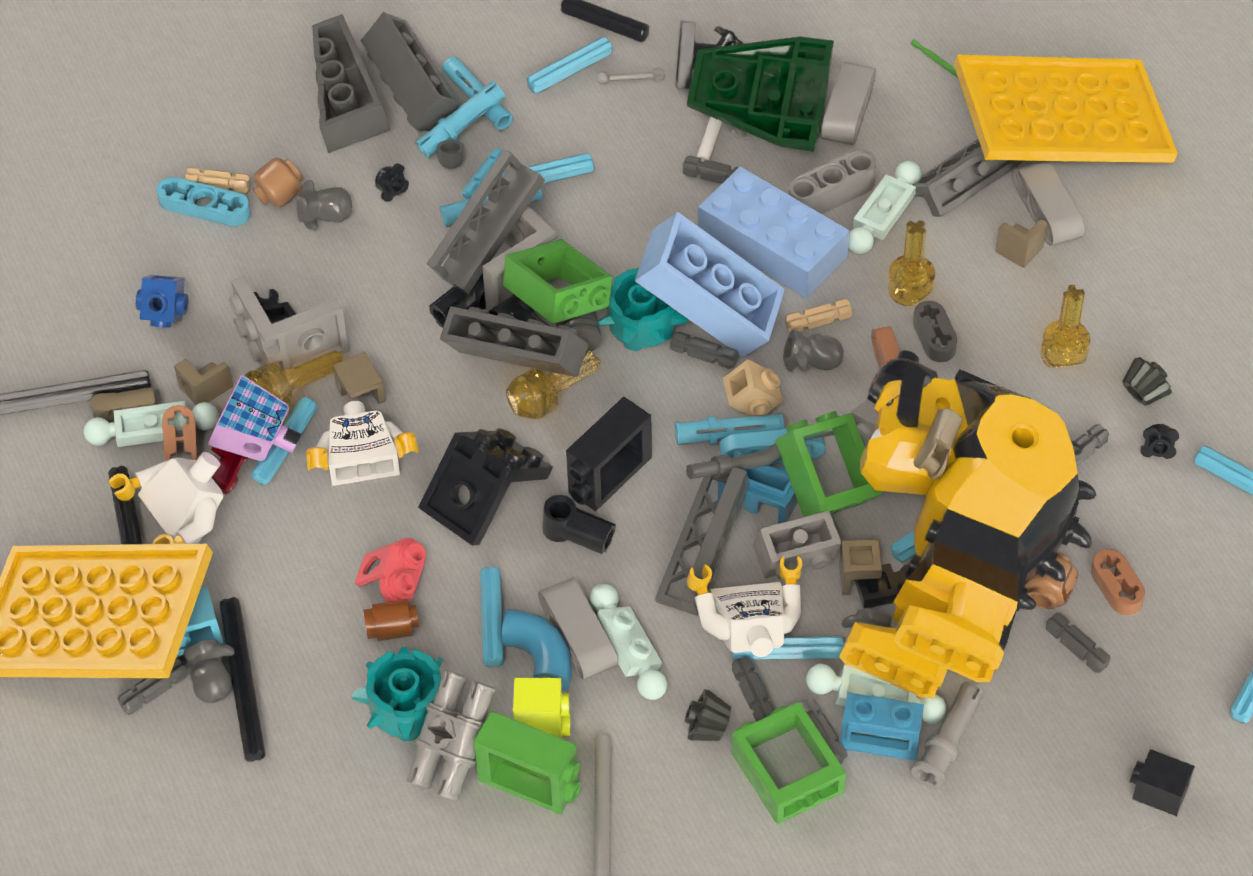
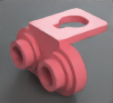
[355,538,426,602]

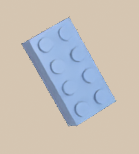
[698,166,850,299]
[635,212,785,357]

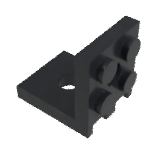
[418,428,553,546]

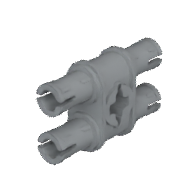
[407,670,495,800]

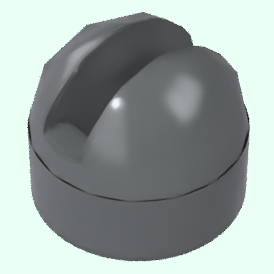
[437,140,464,169]

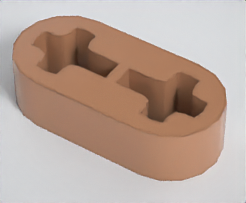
[871,326,900,369]
[162,405,198,461]
[1091,549,1145,615]

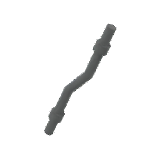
[686,431,834,479]

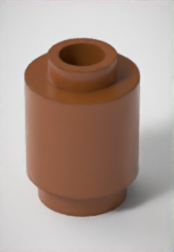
[363,599,419,641]

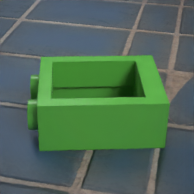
[503,239,612,324]
[775,411,882,517]
[731,702,846,824]
[474,710,581,815]

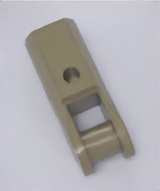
[90,387,157,423]
[913,408,963,479]

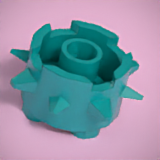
[597,268,688,351]
[352,647,443,741]

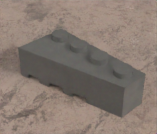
[312,14,390,153]

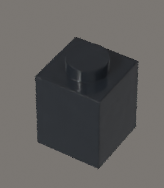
[1130,749,1195,817]

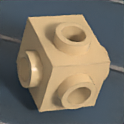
[723,359,784,416]

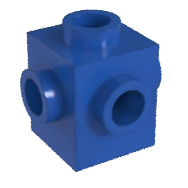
[136,275,189,328]

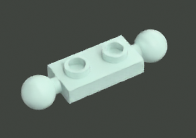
[848,161,922,254]
[83,401,219,447]
[589,584,667,700]
[806,664,947,724]

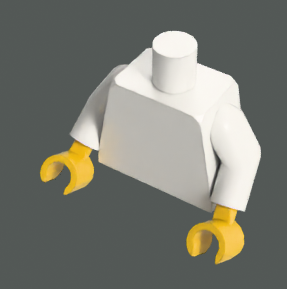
[109,452,223,544]

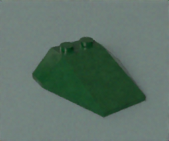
[687,36,834,151]

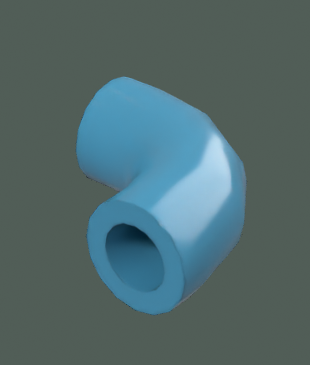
[502,609,572,691]

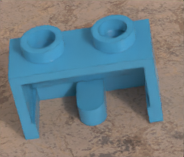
[718,453,798,524]
[841,692,924,761]

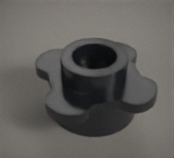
[375,163,409,202]
[1140,424,1179,459]

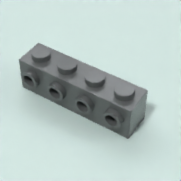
[360,12,460,131]
[440,306,589,378]

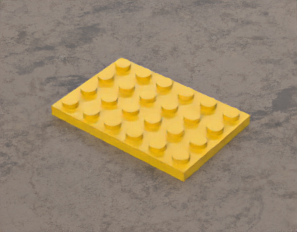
[954,55,1178,163]
[0,544,213,678]

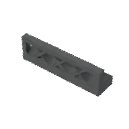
[912,139,1025,217]
[427,149,545,294]
[655,467,749,616]

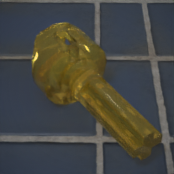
[888,220,935,306]
[1040,285,1090,368]
[245,350,343,406]
[506,352,601,419]

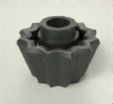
[1122,357,1172,406]
[685,689,731,741]

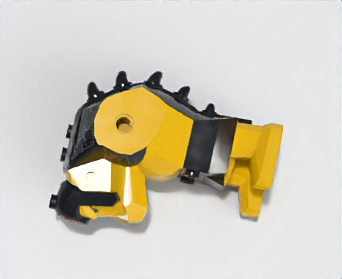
[839,350,1096,698]

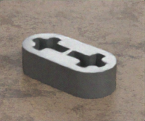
[913,301,957,362]

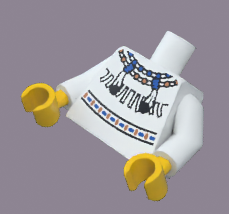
[306,401,419,486]
[687,556,802,657]

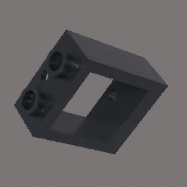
[566,396,652,512]

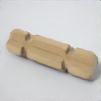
[185,167,251,194]
[785,298,852,333]

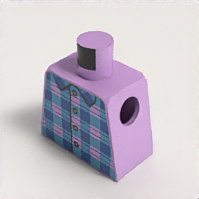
[208,375,301,461]

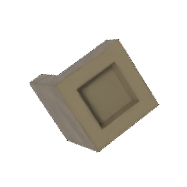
[996,219,1047,268]
[333,352,385,404]
[174,358,233,405]
[839,539,882,595]

